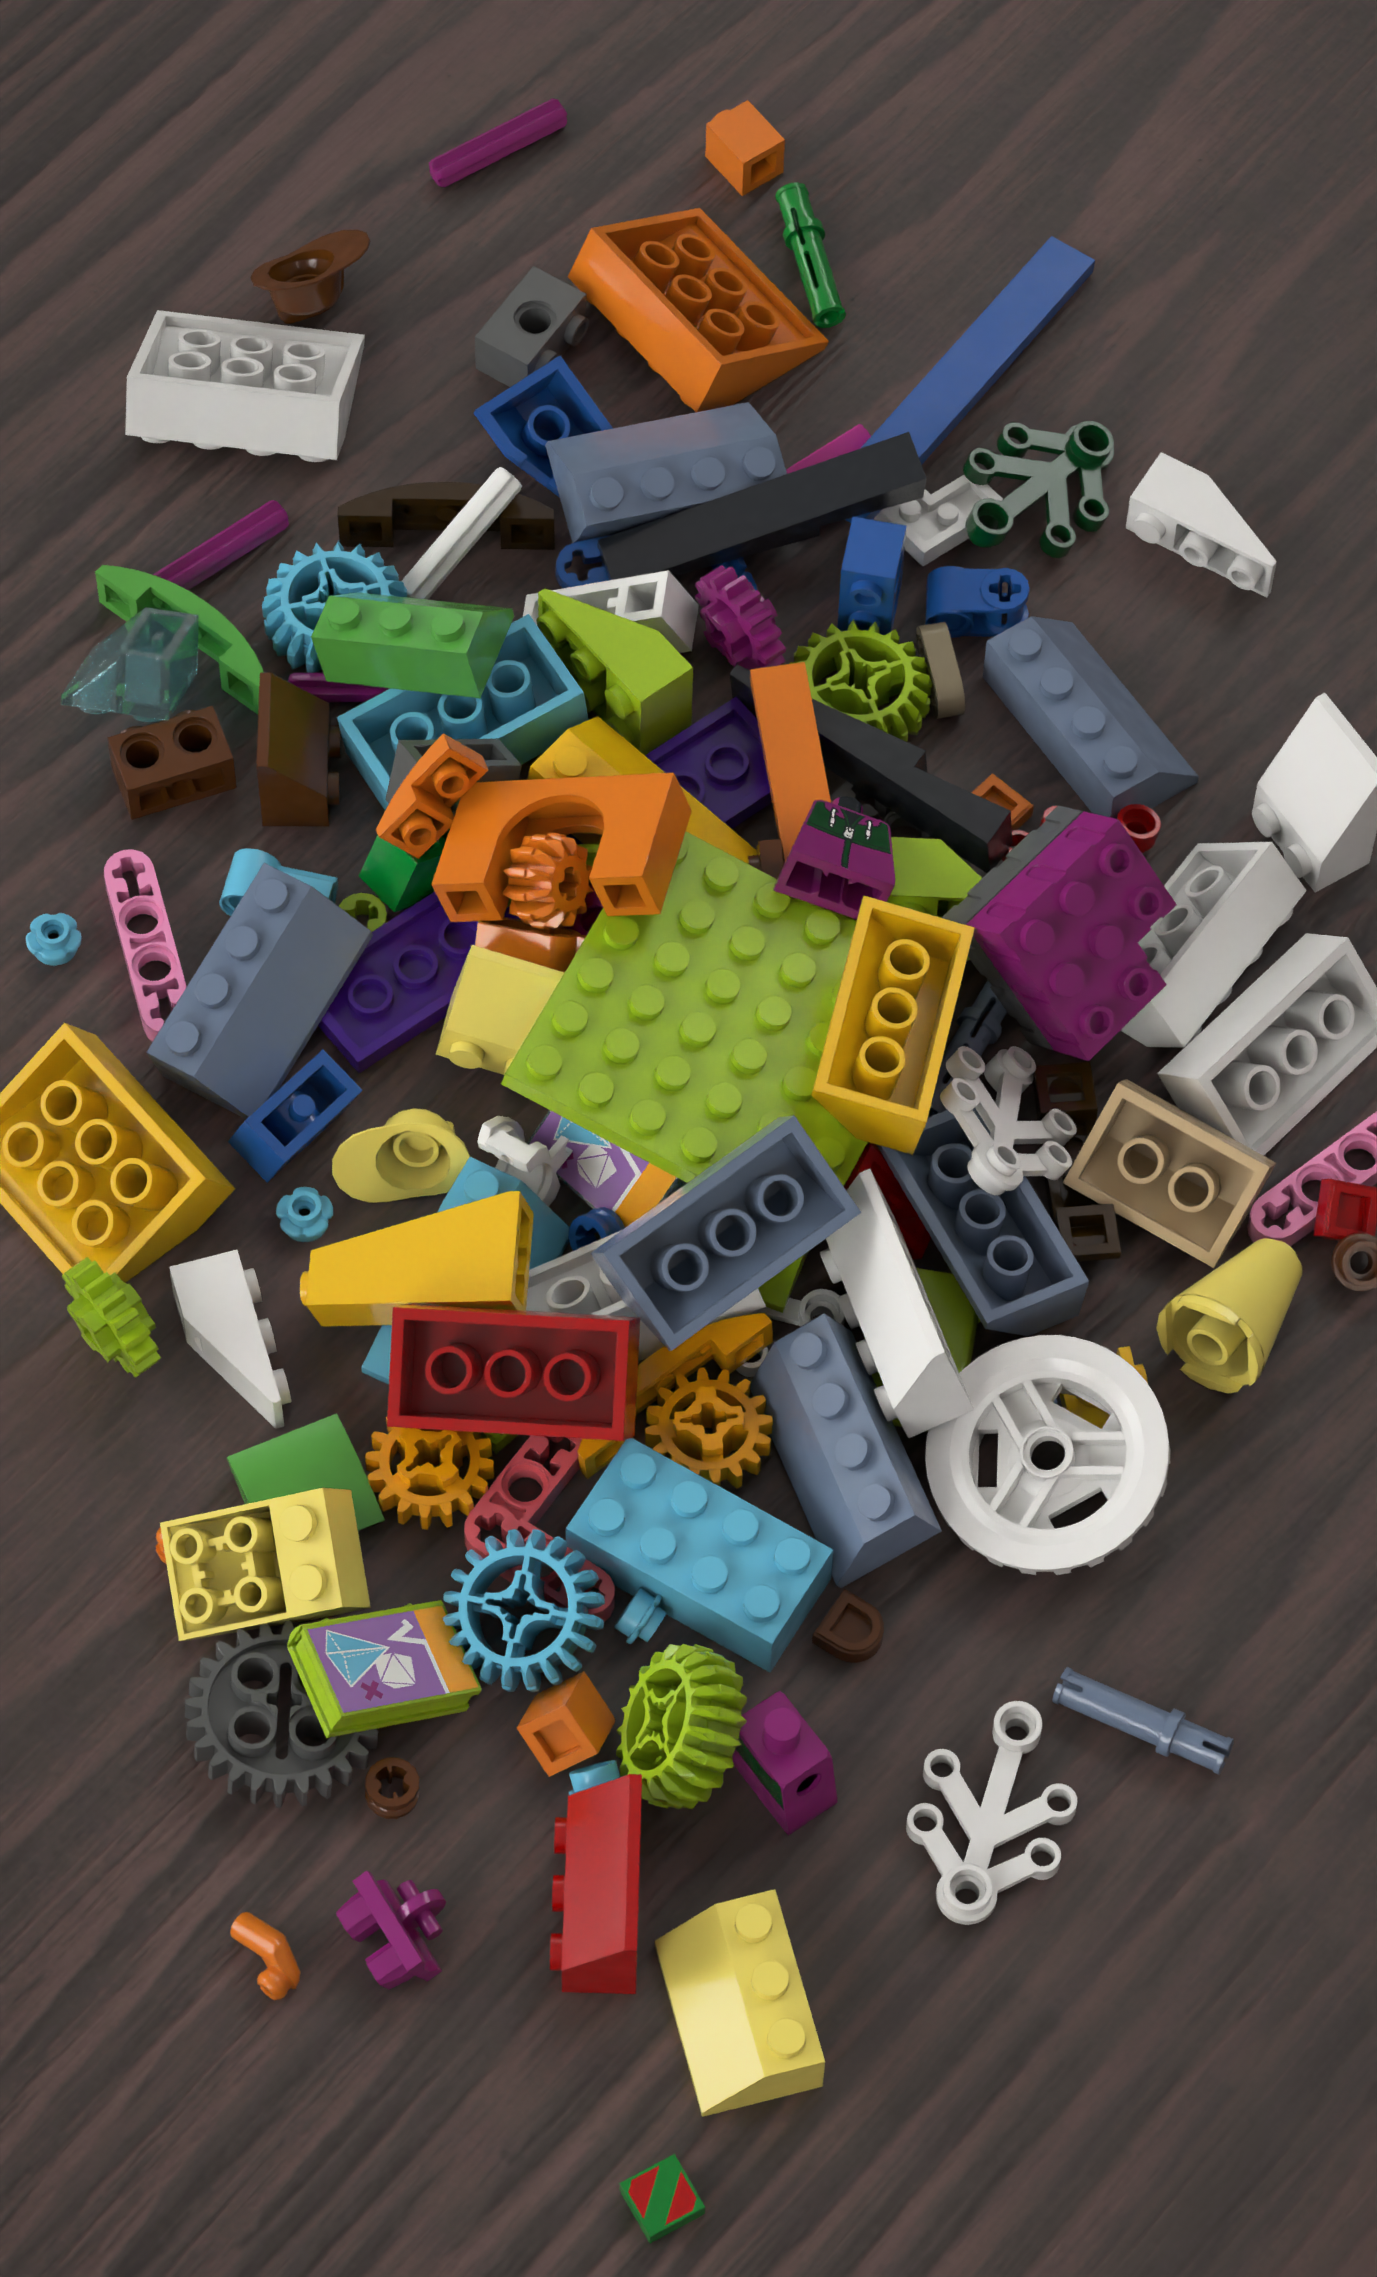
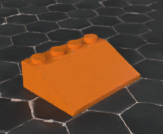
[568,208,829,412]

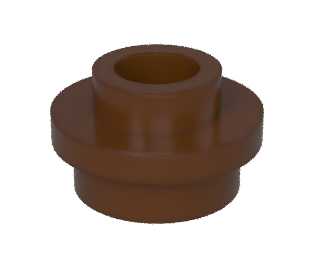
[1331,1233,1377,1291]

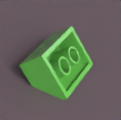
[311,593,514,698]

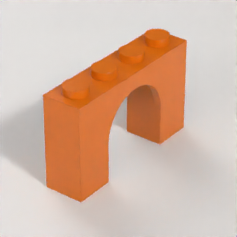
[431,773,692,922]

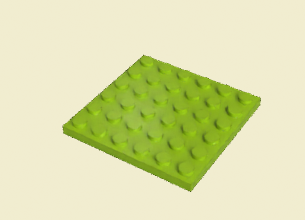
[501,832,868,1186]

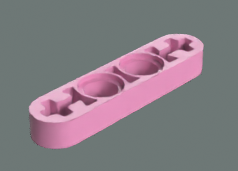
[104,849,187,1042]
[1247,1111,1377,1246]

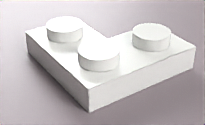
[874,475,1003,566]

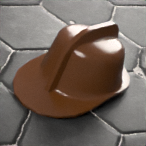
[250,230,371,324]

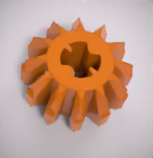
[502,833,594,930]

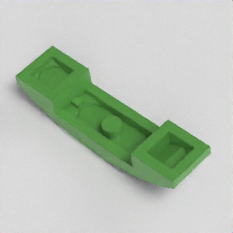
[95,565,264,714]

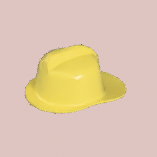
[332,1108,470,1203]

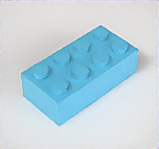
[337,614,589,810]
[566,1438,833,1673]

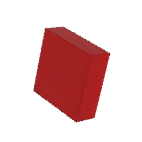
[1313,1179,1377,1241]

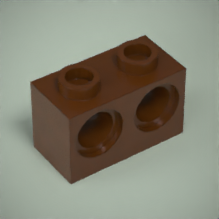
[107,706,237,820]

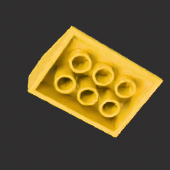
[0,1023,236,1283]

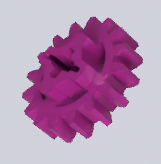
[695,565,786,670]

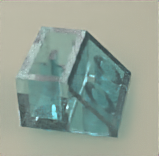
[61,607,199,722]

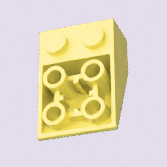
[160,1488,371,1641]

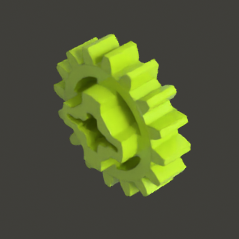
[62,1257,161,1377]

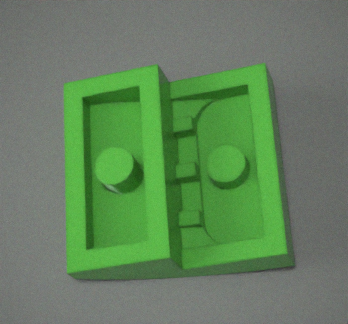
[227,1413,385,1531]

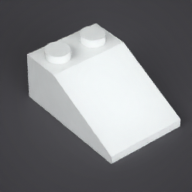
[1252,693,1377,893]

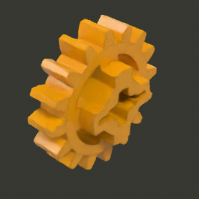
[645,1367,773,1489]
[365,1417,494,1530]

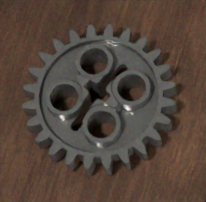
[185,1620,379,1808]

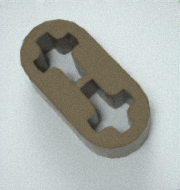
[916,622,965,719]

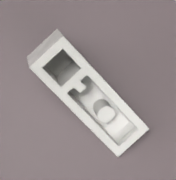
[523,570,699,653]

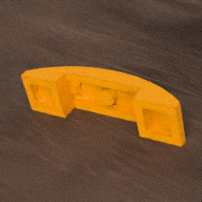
[577,1313,773,1479]

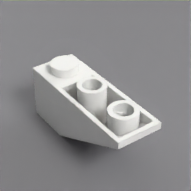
[1126,452,1277,598]
[169,1250,291,1429]

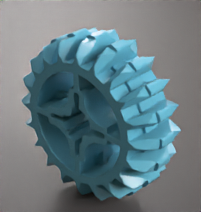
[262,540,407,673]
[443,1529,605,1692]

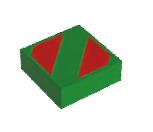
[619,2154,705,2243]

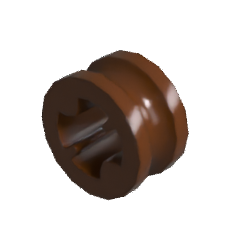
[365,1757,420,1819]

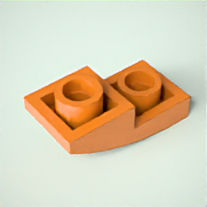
[376,733,489,859]

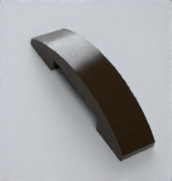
[337,482,555,550]
[1033,1062,1121,1262]

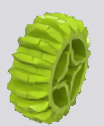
[789,619,932,742]
[616,1644,747,1809]

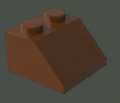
[256,673,342,826]

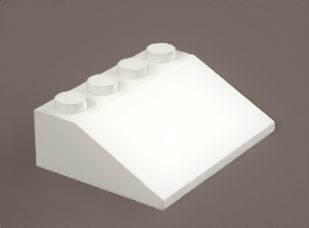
[125,310,365,462]

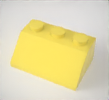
[436,945,565,1075]
[655,1889,825,2117]

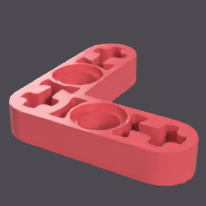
[464,1435,615,1622]

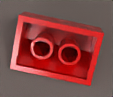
[550,1774,642,1994]

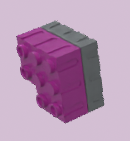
[942,805,1177,1061]

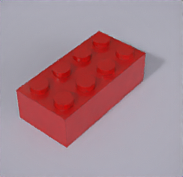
[387,1304,641,1441]

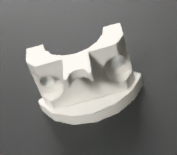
[477,1116,573,1207]

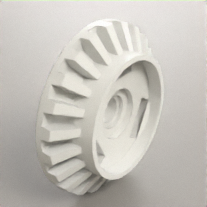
[925,1335,1171,1575]

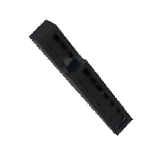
[597,432,927,580]
[730,664,1013,873]

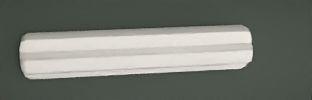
[401,467,522,600]

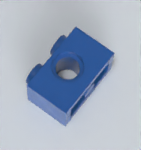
[228,1049,363,1183]

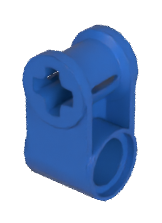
[925,566,1030,638]

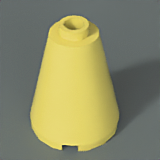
[1156,1238,1302,1393]

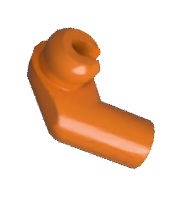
[230,1912,301,2000]

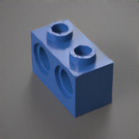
[837,517,906,635]

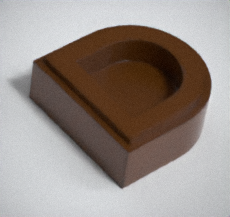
[812,1589,884,1663]

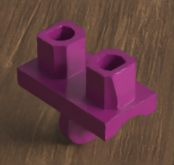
[336,1870,446,1990]

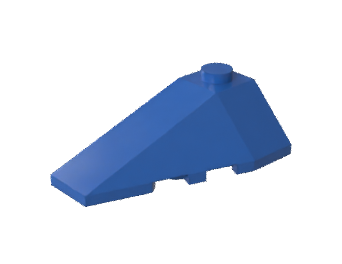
[474,356,613,498]

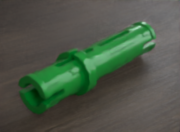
[775,182,846,328]

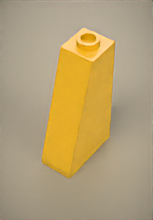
[300,1191,534,1326]

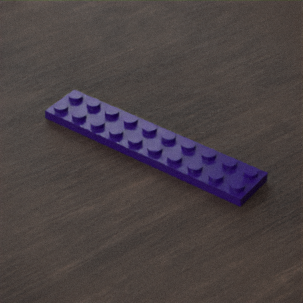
[318,697,772,1073]

